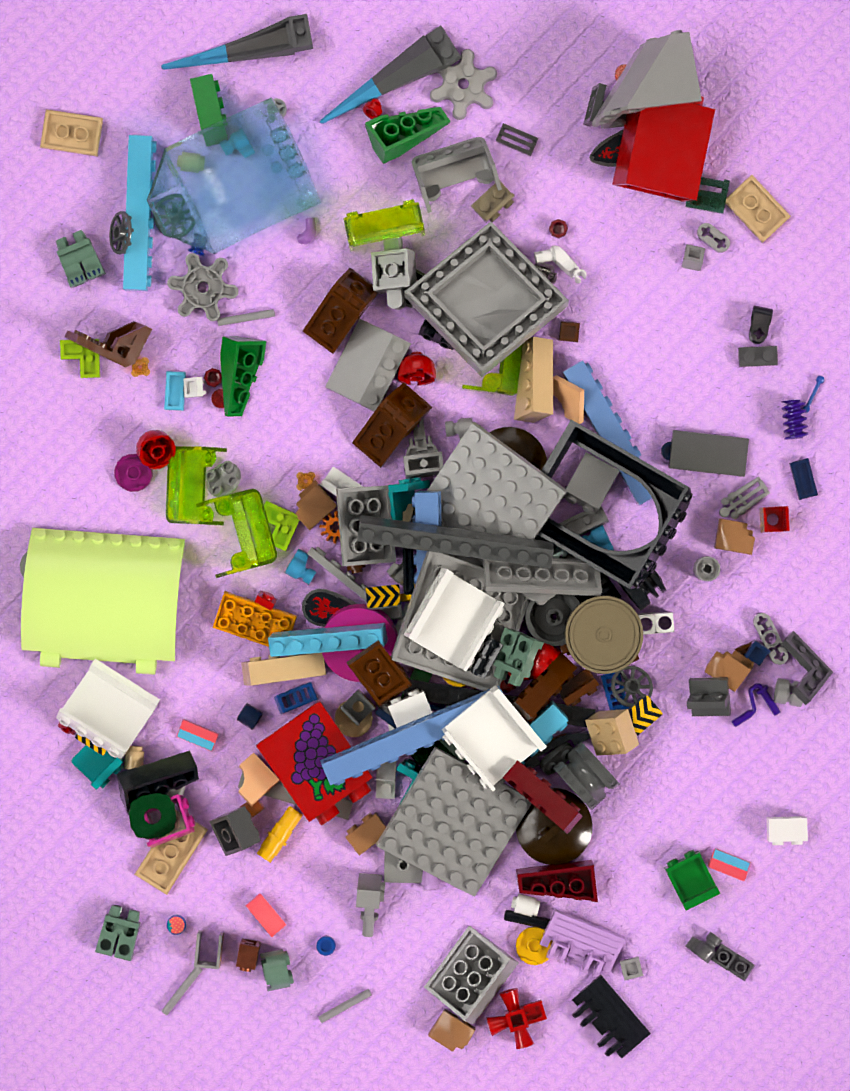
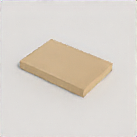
[40,109,103,157]
[723,175,791,243]

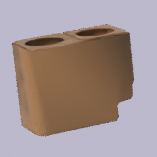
[296,480,337,530]
[714,518,755,555]
[705,651,754,692]
[428,1009,476,1052]

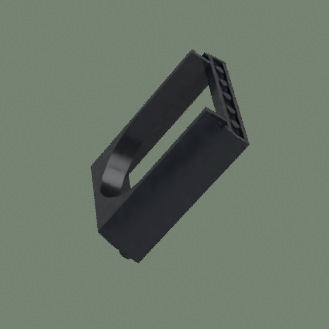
[537,419,693,589]

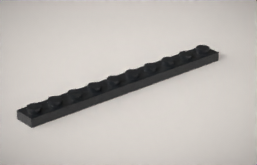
[403,679,596,727]

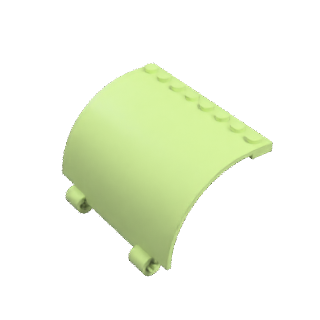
[21,528,185,675]

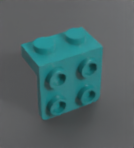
[388,477,430,521]
[71,745,124,790]
[396,759,421,805]

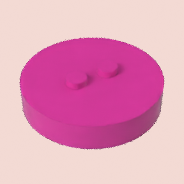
[322,604,398,682]

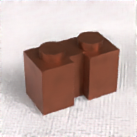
[236,938,261,972]

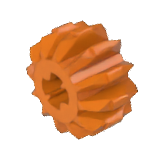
[319,511,340,543]

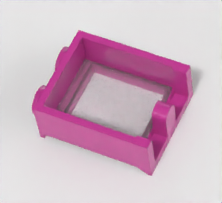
[144,794,195,848]

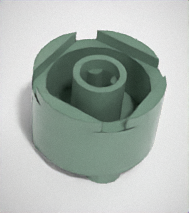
[260,949,294,992]

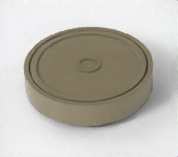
[565,596,643,674]

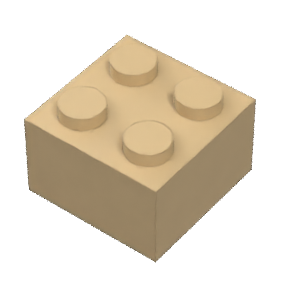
[585,709,639,756]

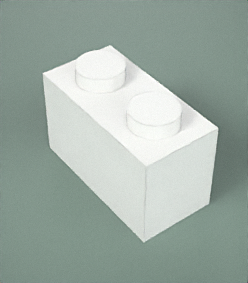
[388,689,432,728]
[766,816,808,845]

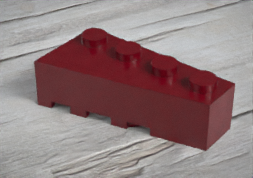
[503,760,583,834]
[516,860,598,902]

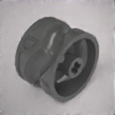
[525,594,580,646]
[553,742,620,810]

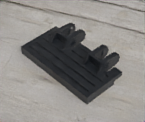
[572,974,651,1058]

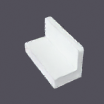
[320,467,363,496]

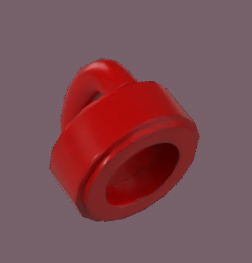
[363,98,382,119]

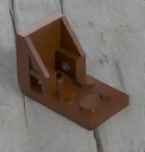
[303,268,379,354]
[65,321,152,367]
[352,382,432,468]
[346,640,412,707]

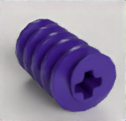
[781,400,808,440]

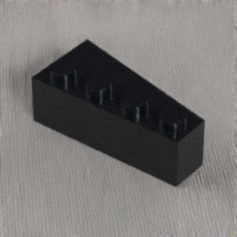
[117,750,199,815]

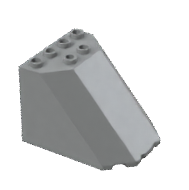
[592,30,702,129]

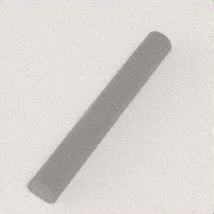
[217,309,275,326]
[161,967,202,1015]
[318,989,372,1023]

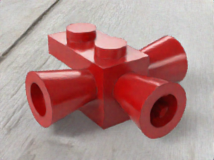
[486,988,547,1049]

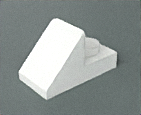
[376,761,396,799]

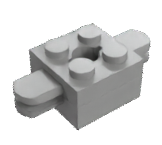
[371,233,417,310]

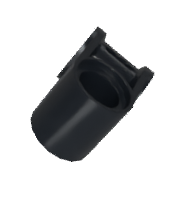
[749,306,773,344]

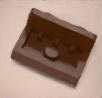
[559,669,599,707]

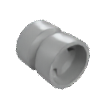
[693,556,720,581]
[774,678,803,707]

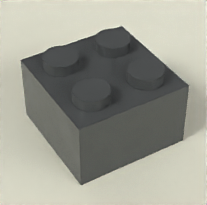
[209,806,261,856]

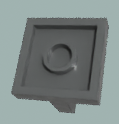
[687,677,731,716]

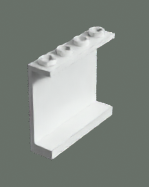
[404,568,505,671]
[56,659,160,759]
[442,685,547,791]

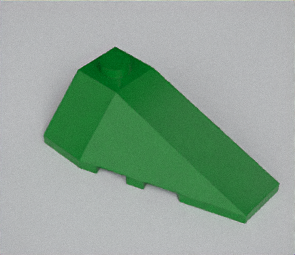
[365,107,450,164]
[220,336,267,417]

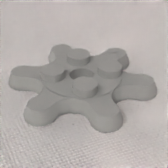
[430,49,497,120]
[167,253,238,321]

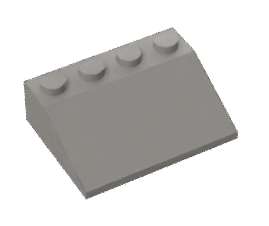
[325,319,411,412]
[336,485,396,567]
[424,926,519,1025]

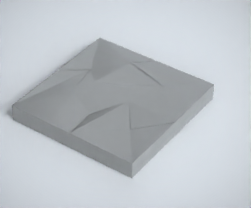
[404,221,569,377]

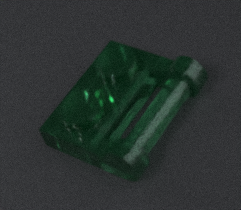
[685,177,730,214]

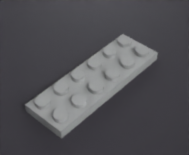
[483,558,602,596]

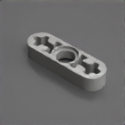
[753,613,788,665]

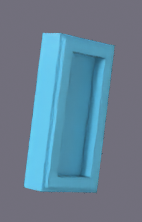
[164,371,186,411]

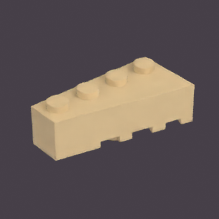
[514,337,553,423]
[241,653,326,686]

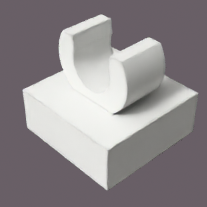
[183,377,206,398]

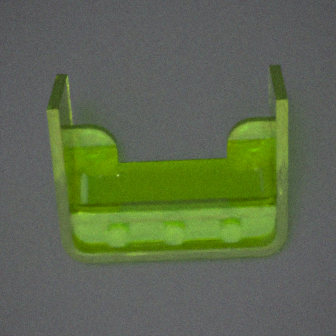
[343,199,425,252]
[462,344,523,396]
[166,446,227,525]
[196,489,277,578]

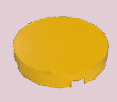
[515,927,552,965]

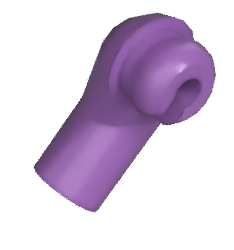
[297,218,316,244]

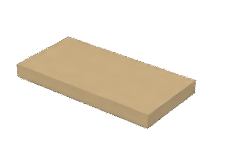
[134,809,208,895]

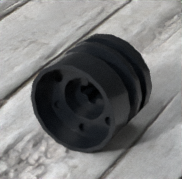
[618,570,667,610]

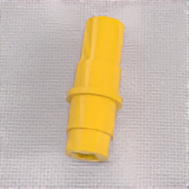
[257,806,303,863]

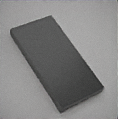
[668,430,749,477]

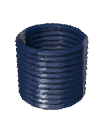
[237,703,263,730]

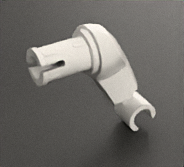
[534,246,587,283]

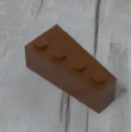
[511,652,577,723]

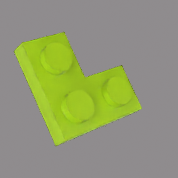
[60,339,100,378]
[259,501,300,551]

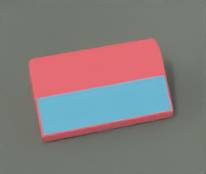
[177,719,219,751]
[708,848,751,881]

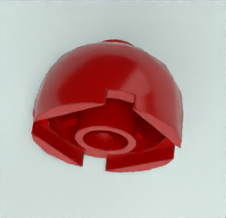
[398,352,436,385]
[136,430,176,469]
[530,643,561,680]

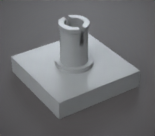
[384,851,423,883]

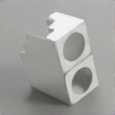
[638,612,674,635]

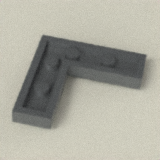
[781,631,833,705]

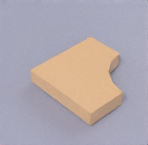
[553,375,584,424]
[238,753,280,806]

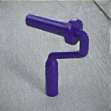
[731,683,781,727]

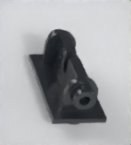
[419,319,454,350]
[470,635,503,679]

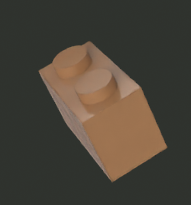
[345,812,386,856]

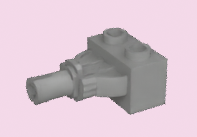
[403,418,444,479]
[356,873,385,937]

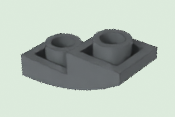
[711,944,755,981]

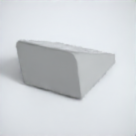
[682,244,705,271]

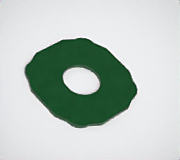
[128,793,177,839]

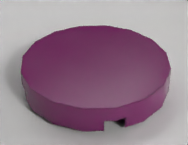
[114,454,153,492]

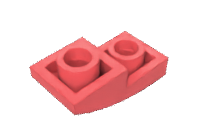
[245,894,286,937]

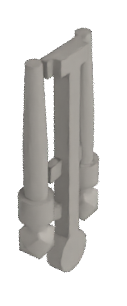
[719,477,770,519]

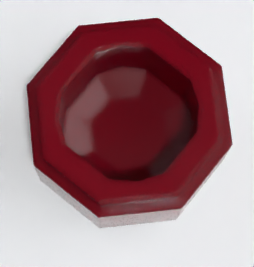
[549,219,568,239]
[204,368,222,387]

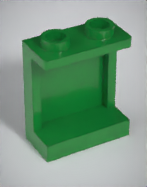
[664,850,720,911]

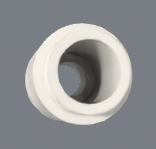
[511,894,540,917]

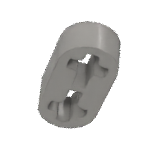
[697,223,730,253]

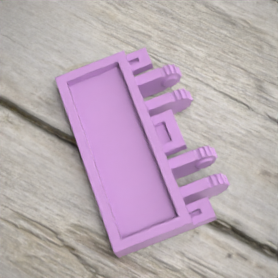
[540,909,626,977]

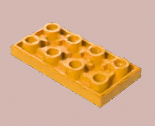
[212,591,297,647]

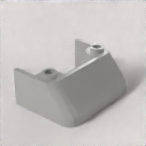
[412,137,502,213]

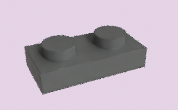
[738,346,778,367]

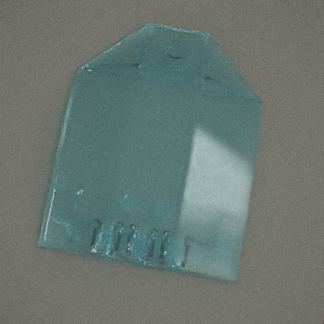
[147,97,321,254]

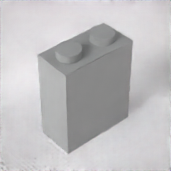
[564,452,620,514]

